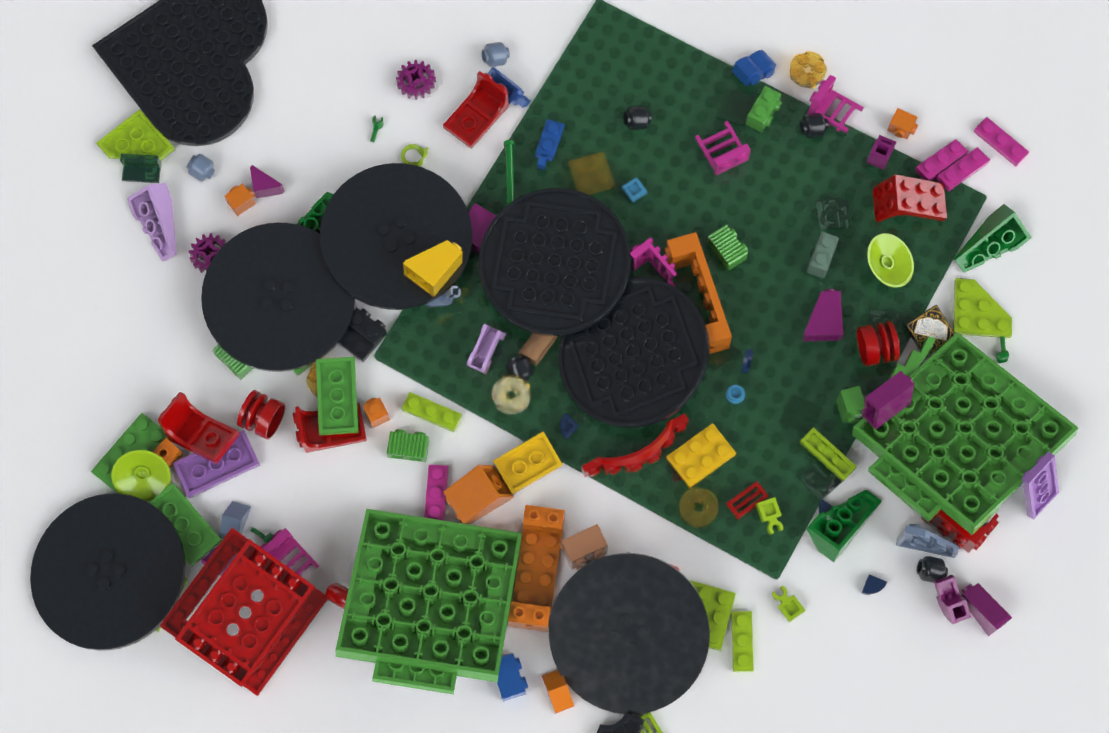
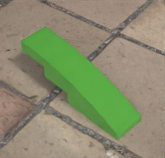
[888,336,936,380]

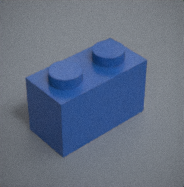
[497,653,528,702]

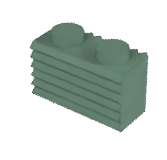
[807,232,839,278]

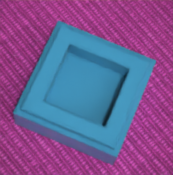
[621,177,647,203]

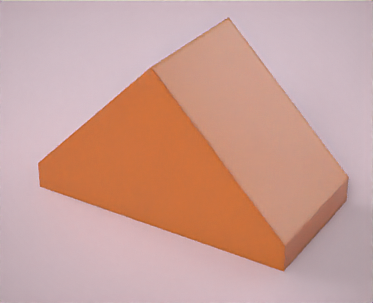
[542,670,574,714]

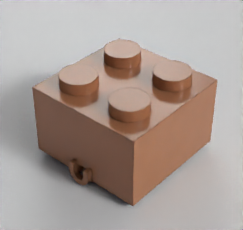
[559,524,608,570]

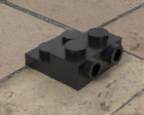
[338,307,387,362]

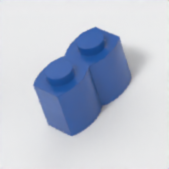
[732,50,776,86]

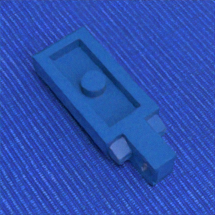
[488,67,531,108]
[535,119,565,170]

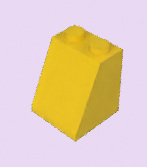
[403,240,463,297]

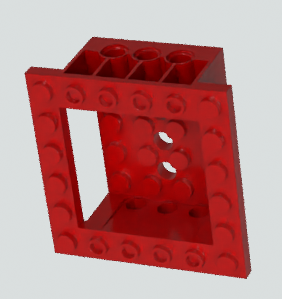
[159,528,327,696]

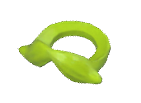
[401,144,429,167]

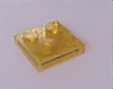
[568,151,615,195]

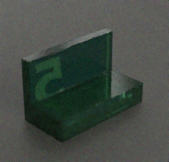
[120,154,162,183]

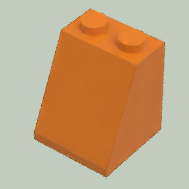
[443,465,514,524]

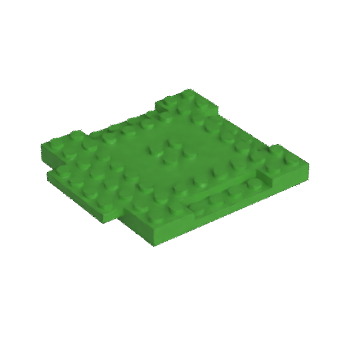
[852,332,1078,535]
[335,509,522,695]

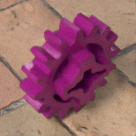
[396,60,436,100]
[189,233,226,273]

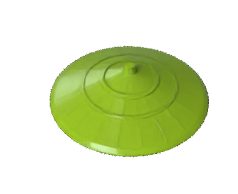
[867,233,914,288]
[111,450,171,501]

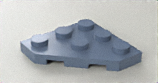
[896,524,959,558]

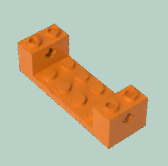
[664,232,732,354]
[508,505,565,632]

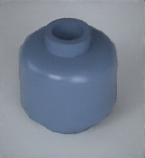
[481,42,510,67]
[186,154,215,182]

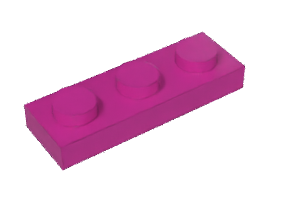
[973,117,1029,167]
[915,139,969,181]
[936,147,990,192]
[424,465,449,521]

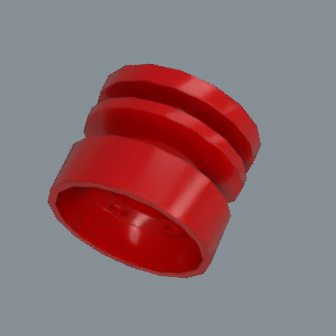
[857,321,900,366]
[237,390,286,440]

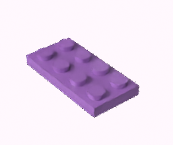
[173,430,260,499]
[1022,451,1059,520]

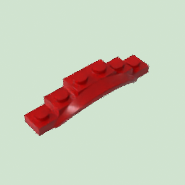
[581,414,689,477]

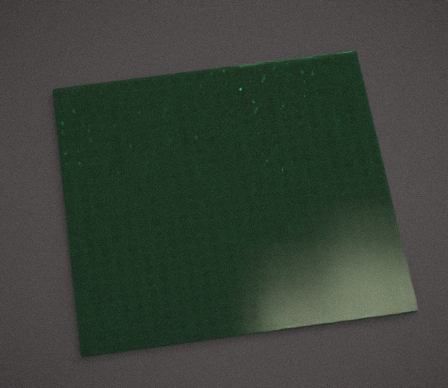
[374,0,987,580]

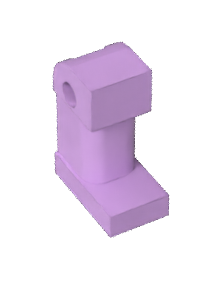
[467,324,506,374]

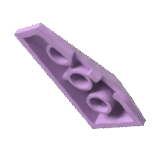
[127,182,177,261]

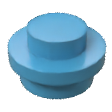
[726,385,745,404]

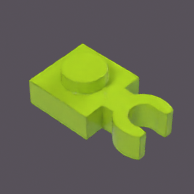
[755,497,783,535]
[772,585,806,623]

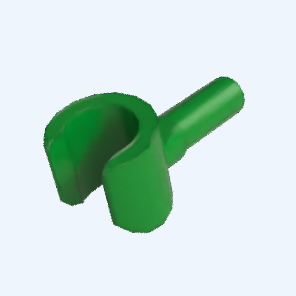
[370,115,384,142]
[996,336,1009,363]
[251,527,273,544]

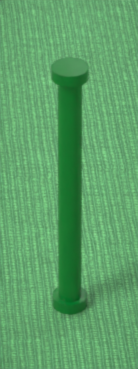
[503,140,515,205]

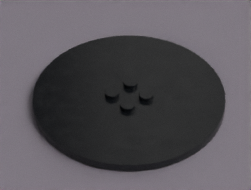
[320,163,472,310]
[479,188,631,336]
[201,222,355,372]
[558,277,710,428]
[30,493,186,651]
[549,553,710,715]

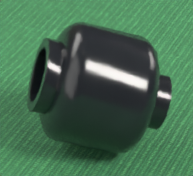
[623,105,652,130]
[800,113,829,139]
[506,355,534,384]
[916,556,948,583]

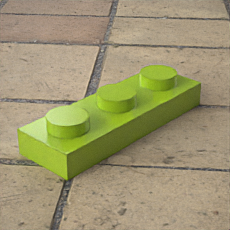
[402,392,462,433]
[800,427,857,482]
[731,611,754,672]

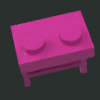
[807,75,864,133]
[695,121,750,175]
[630,237,677,287]
[260,528,320,575]

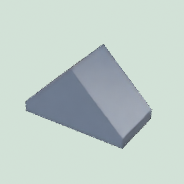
[219,501,251,539]

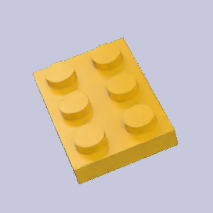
[666,423,737,489]
[493,431,563,495]

